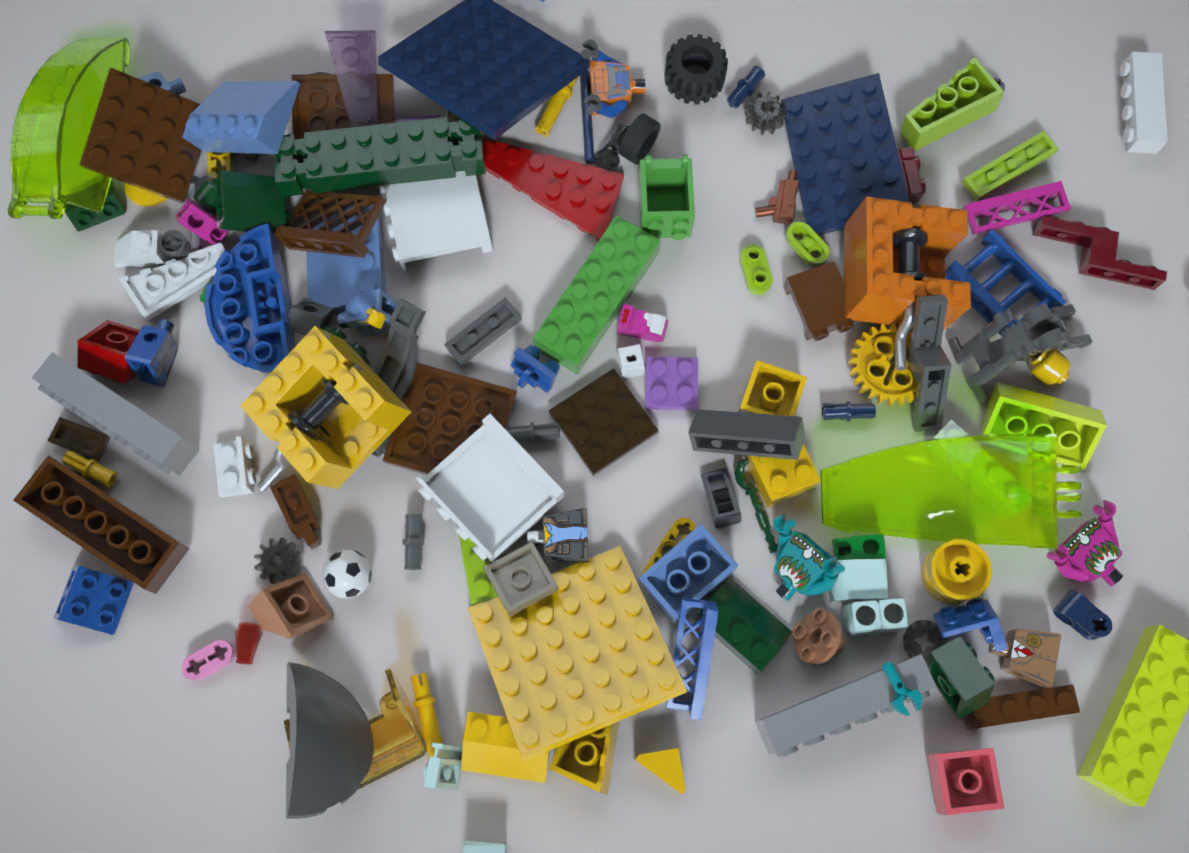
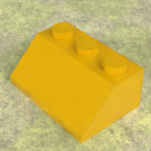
[461,711,550,783]

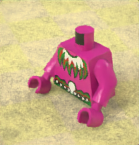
[1046,500,1123,586]

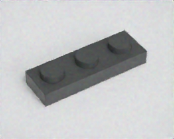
[444,297,522,367]

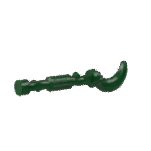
[734,458,778,554]

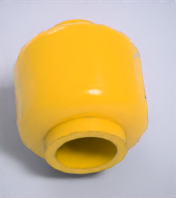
[1029,348,1071,385]

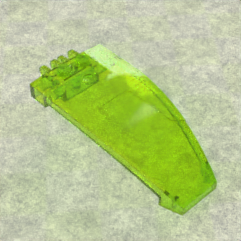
[820,434,1082,549]

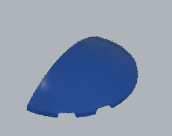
[205,223,295,373]

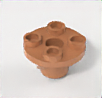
[792,607,846,665]

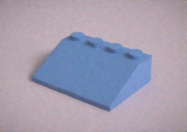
[182,81,300,154]
[305,205,386,315]

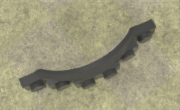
[374,299,426,401]

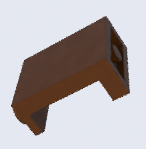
[783,261,856,341]

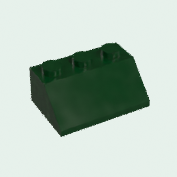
[694,577,792,674]

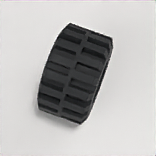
[664,34,728,105]

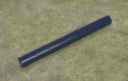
[580,70,595,163]

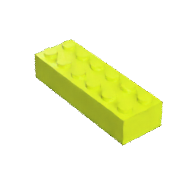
[1077,625,1189,807]

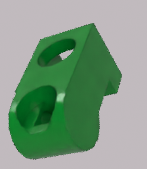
[832,534,887,560]

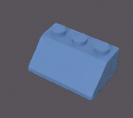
[638,524,739,624]

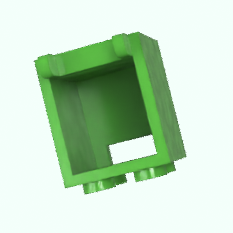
[638,154,695,240]

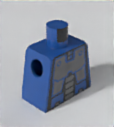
[125,319,178,387]

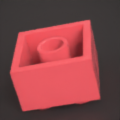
[927,748,1005,815]

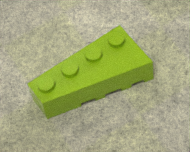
[900,57,1004,151]

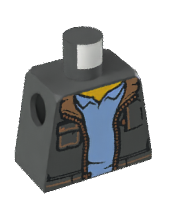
[527,508,589,563]

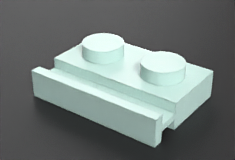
[424,743,462,790]

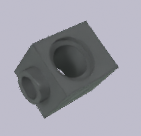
[289,298,334,336]

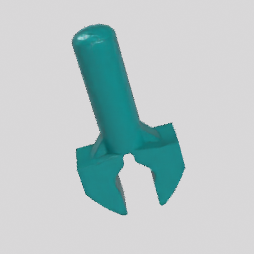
[882,661,922,716]

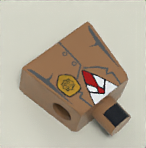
[988,629,1062,688]

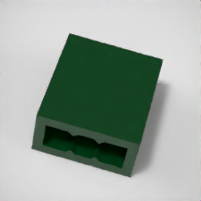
[214,170,289,234]

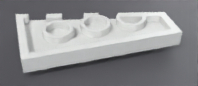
[118,242,225,321]

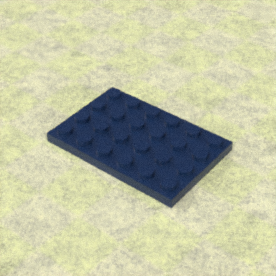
[781,73,909,236]

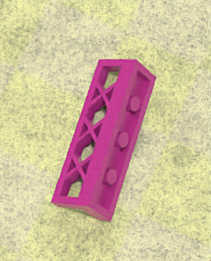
[961,181,1071,235]

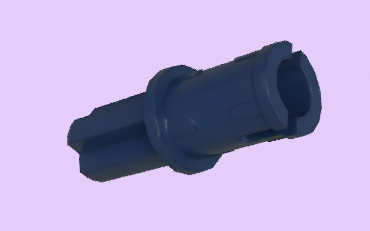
[727,66,765,108]
[822,401,876,422]

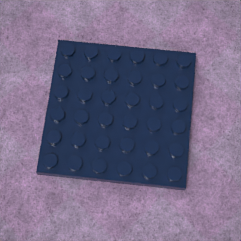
[378,0,591,140]

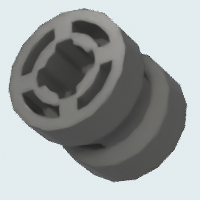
[159,230,191,260]

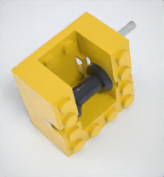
[240,326,411,492]

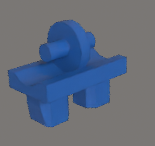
[511,345,560,393]

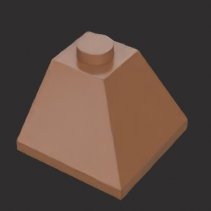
[248,573,334,639]

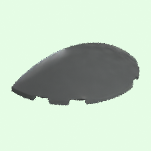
[286,662,374,819]

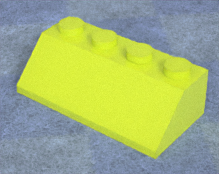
[980,382,1107,470]

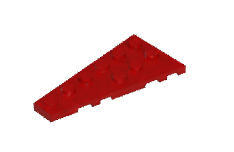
[483,138,624,242]

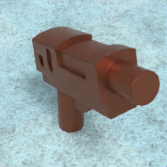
[755,170,799,225]

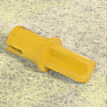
[62,451,118,488]

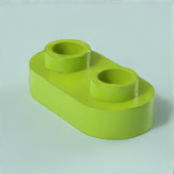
[785,222,830,267]
[739,244,773,295]

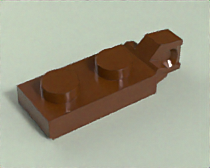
[270,474,321,549]

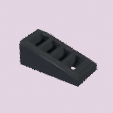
[701,468,741,529]

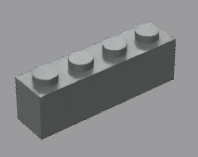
[688,409,805,460]

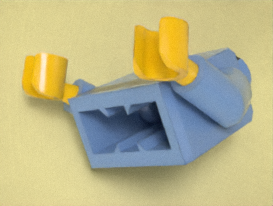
[338,288,418,345]

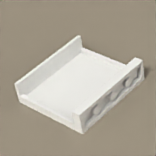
[379,171,492,270]
[416,414,564,563]

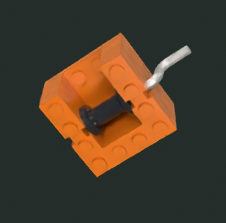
[844,196,971,370]

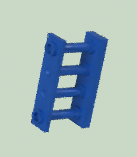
[945,229,1067,335]

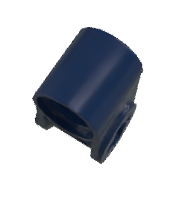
[1053,589,1112,640]

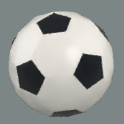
[322,549,372,599]

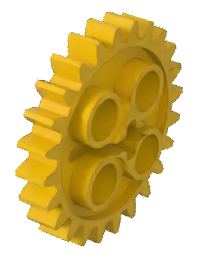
[848,323,918,407]

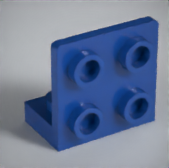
[53,565,133,635]
[933,599,1008,652]

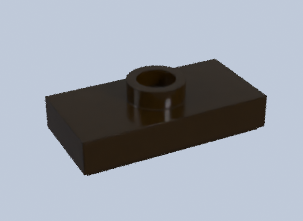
[47,417,111,461]

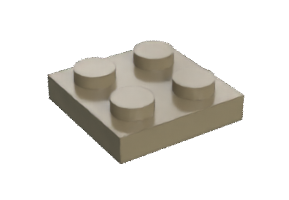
[483,542,559,617]

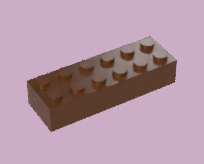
[13,455,190,594]

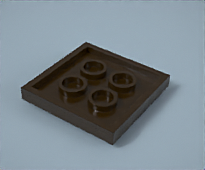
[548,368,659,476]

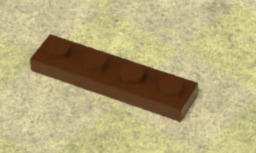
[964,684,1080,730]

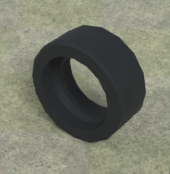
[619,113,661,165]

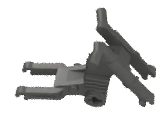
[948,304,1093,404]

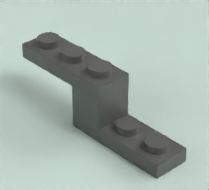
[908,294,952,432]

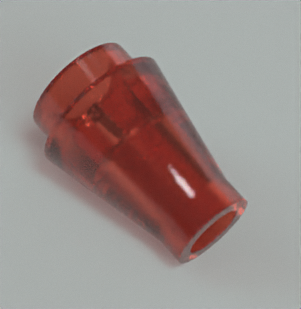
[235,622,263,664]

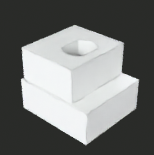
[617,344,645,379]

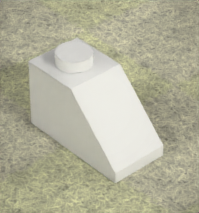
[114,230,167,268]

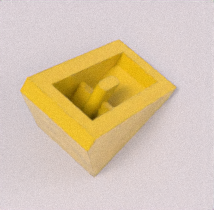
[634,748,686,795]

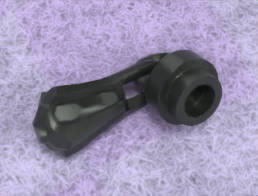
[594,124,629,170]

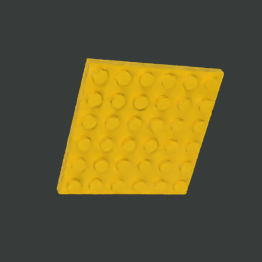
[468,546,687,761]

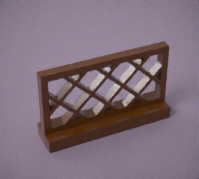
[274,190,386,258]

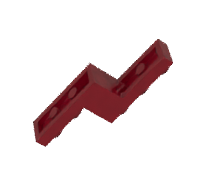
[1033,216,1167,290]

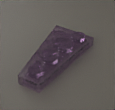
[325,30,379,127]

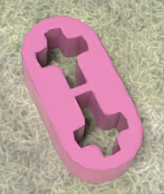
[182,640,236,681]

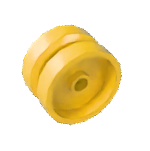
[921,539,992,604]

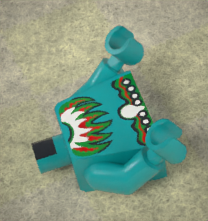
[773,514,845,601]

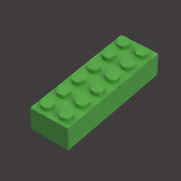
[533,215,661,375]

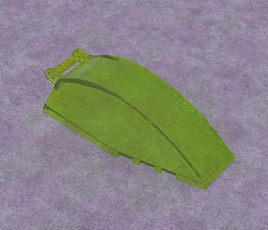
[7,38,129,219]

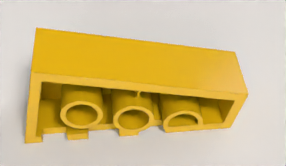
[548,721,620,795]

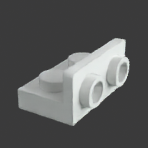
[213,436,256,498]

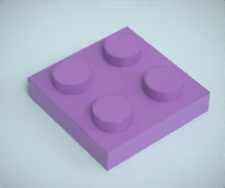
[645,357,698,411]

